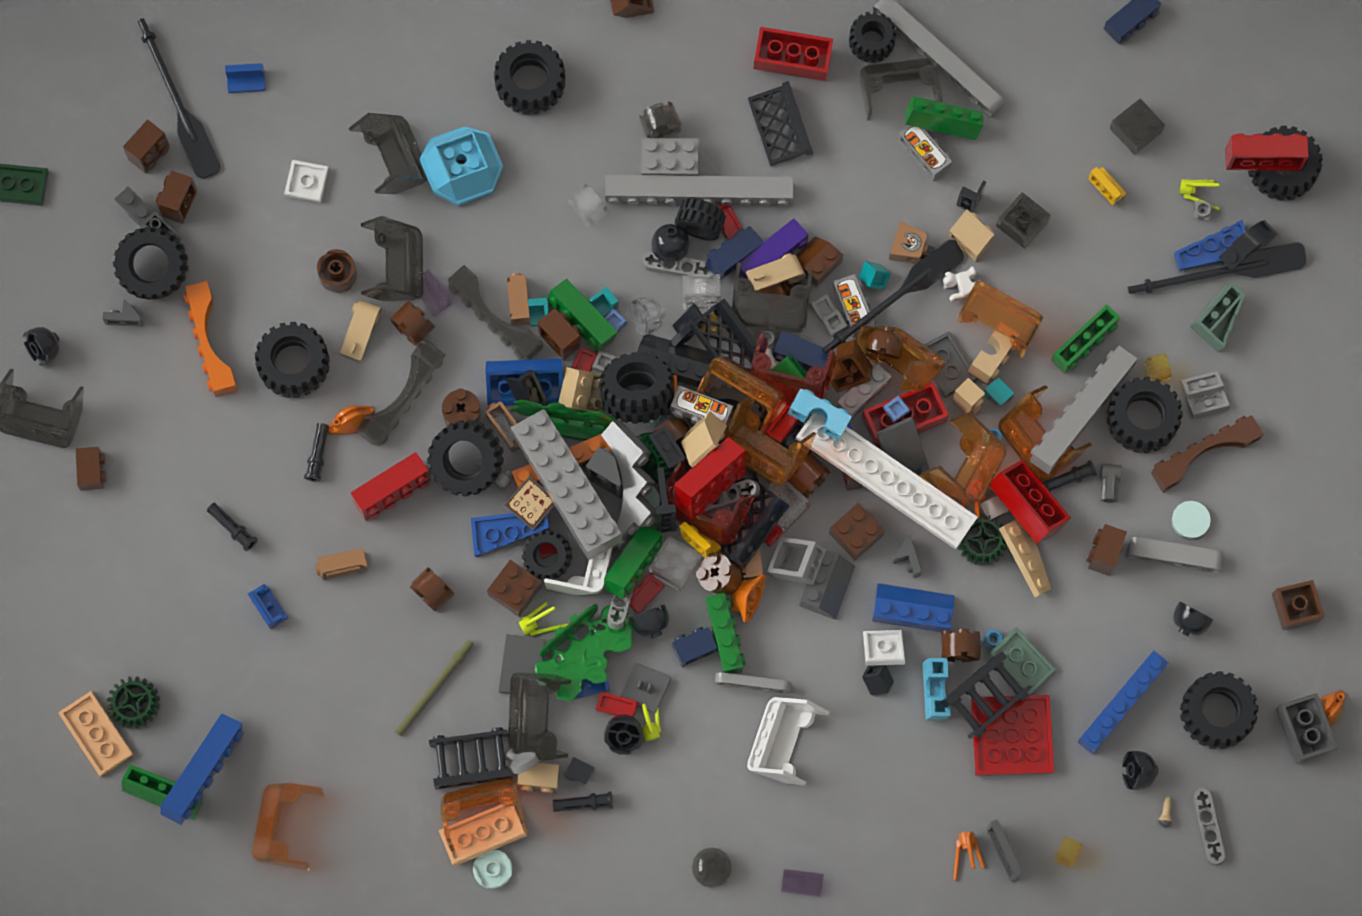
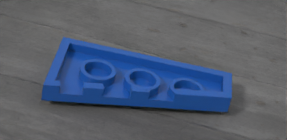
[1174,219,1246,271]
[471,513,550,557]

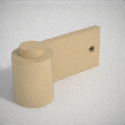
[746,253,806,292]
[340,300,382,361]

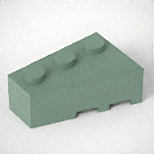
[1190,281,1246,352]

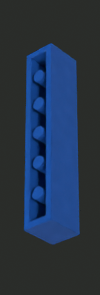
[1078,650,1169,755]
[160,713,244,825]

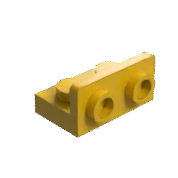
[1088,167,1126,206]
[679,522,721,558]

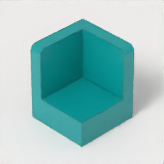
[858,261,891,290]
[589,287,619,317]
[528,298,548,326]
[984,377,1014,406]

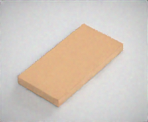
[58,691,134,777]
[439,800,527,867]

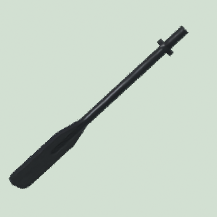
[137,18,220,179]
[822,240,964,355]
[1127,242,1306,294]

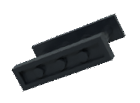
[940,651,1032,739]
[429,727,514,790]

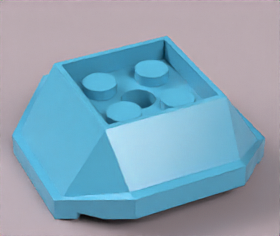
[419,127,503,207]

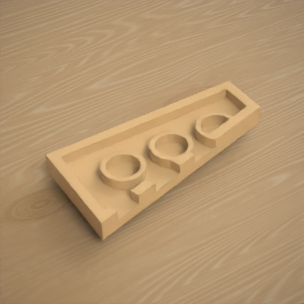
[999,520,1051,597]

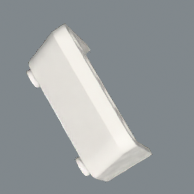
[544,519,617,595]
[747,697,829,786]

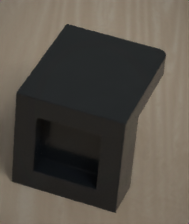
[862,665,894,695]
[564,757,595,785]

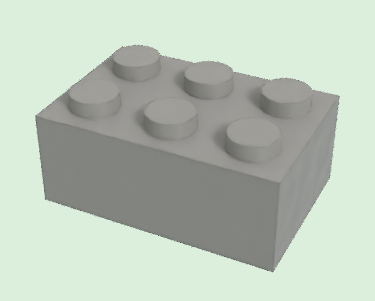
[642,138,698,176]

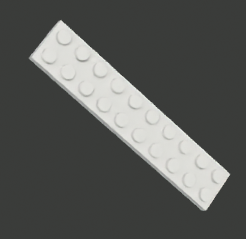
[795,413,977,549]

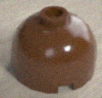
[864,327,903,359]

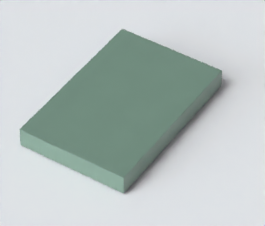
[988,627,1056,695]

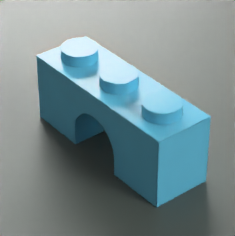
[787,389,852,441]
[922,658,951,720]

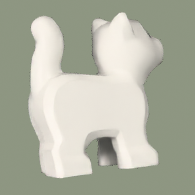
[943,267,983,302]

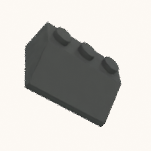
[586,447,623,499]
[799,550,855,620]
[1276,693,1338,764]

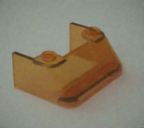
[957,281,1043,357]
[856,326,946,392]
[698,357,784,435]
[998,385,1092,482]
[722,393,817,486]
[920,412,1007,504]
[440,778,528,851]
[251,783,324,871]

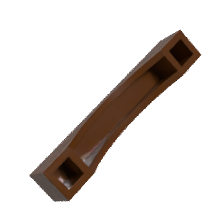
[1151,415,1264,492]

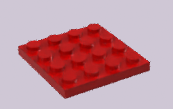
[971,695,1054,776]

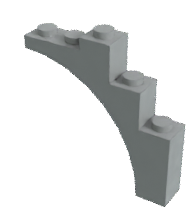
[601,421,656,550]

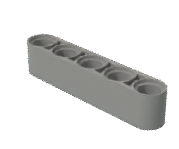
[1127,537,1223,573]

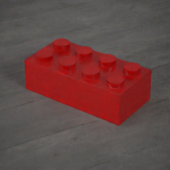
[753,27,833,81]
[1225,133,1308,171]
[862,382,949,449]
[674,437,746,519]
[350,452,431,521]
[988,459,1071,544]

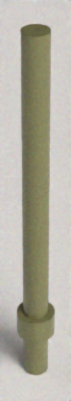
[395,640,474,736]

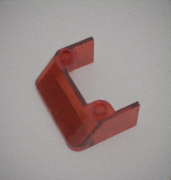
[750,333,837,406]
[666,461,755,545]

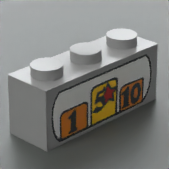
[898,125,952,181]
[832,274,877,338]
[836,364,891,421]
[670,386,733,432]

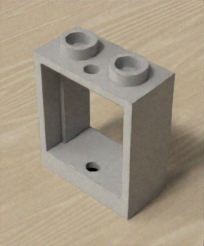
[767,537,826,585]

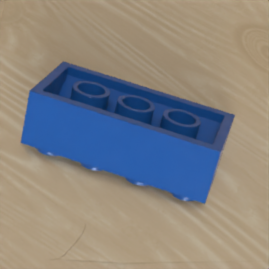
[486,358,563,406]
[872,583,954,632]

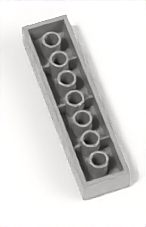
[510,409,622,560]

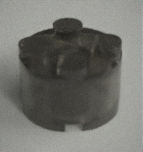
[639,102,682,138]

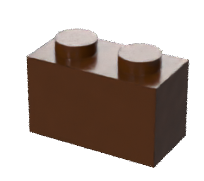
[76,447,106,490]

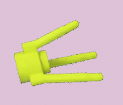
[1179,179,1220,211]
[519,602,568,637]
[635,704,662,742]

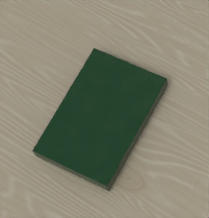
[0,164,49,206]

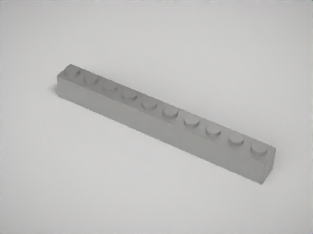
[605,174,793,207]

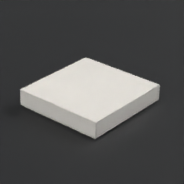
[284,160,329,203]
[863,630,905,666]

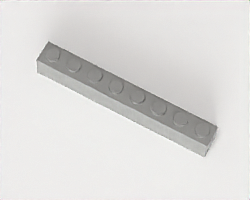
[1030,346,1138,475]

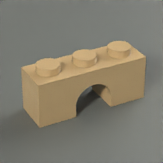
[968,322,1020,384]

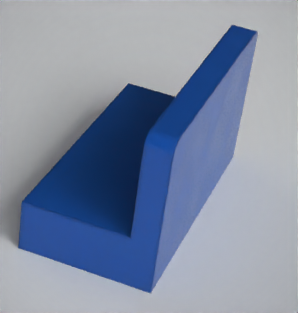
[225,63,265,93]

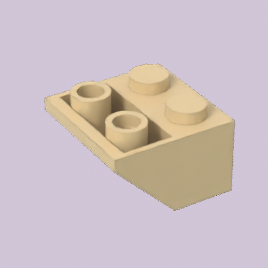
[948,210,994,262]
[558,367,603,412]
[681,411,727,468]

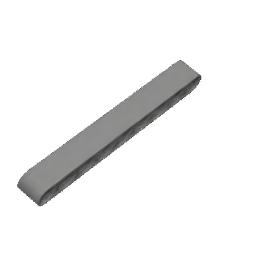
[872,0,1004,116]

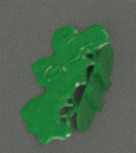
[511,400,618,441]
[533,604,633,701]

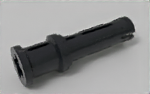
[304,423,329,482]
[1042,460,1097,492]
[207,502,258,551]
[553,791,613,812]

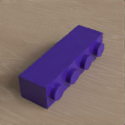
[736,218,809,286]

